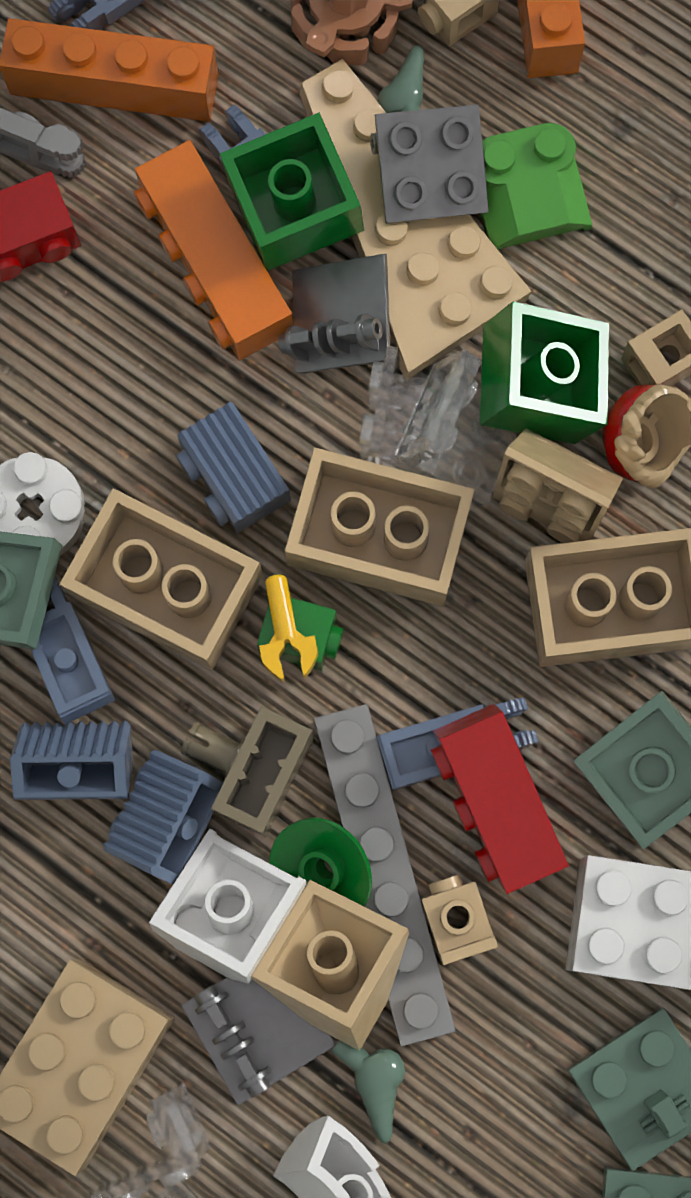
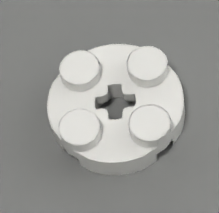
[0,452,85,556]

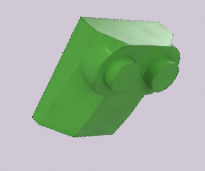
[480,123,592,250]

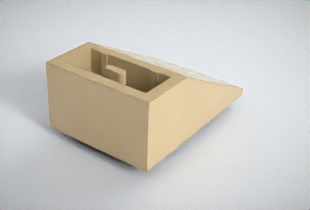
[492,428,623,543]

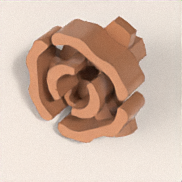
[291,0,413,65]

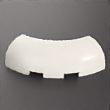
[273,1116,391,1198]

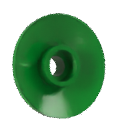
[269,817,372,907]

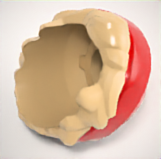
[602,384,691,488]

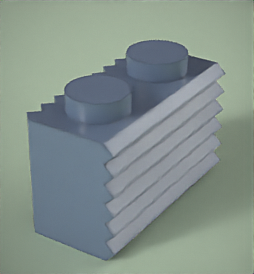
[175,402,291,534]
[10,720,133,800]
[103,750,223,885]

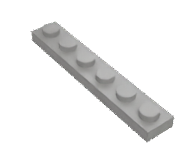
[314,704,456,1046]

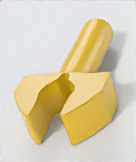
[259,574,318,682]

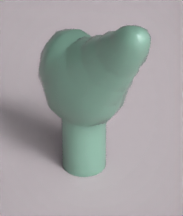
[378,45,424,113]
[331,1041,406,1144]

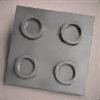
[370,104,489,223]
[278,253,391,374]
[181,978,336,1105]

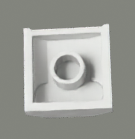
[149,828,306,984]

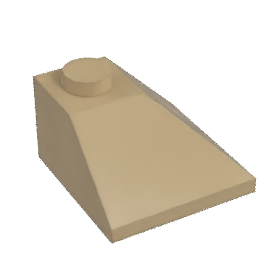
[251,880,409,1051]

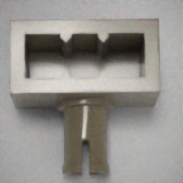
[181,706,314,838]

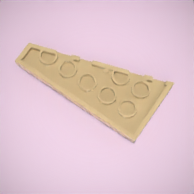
[300,59,532,381]

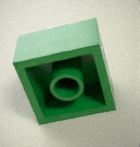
[219,112,364,271]
[480,301,609,444]

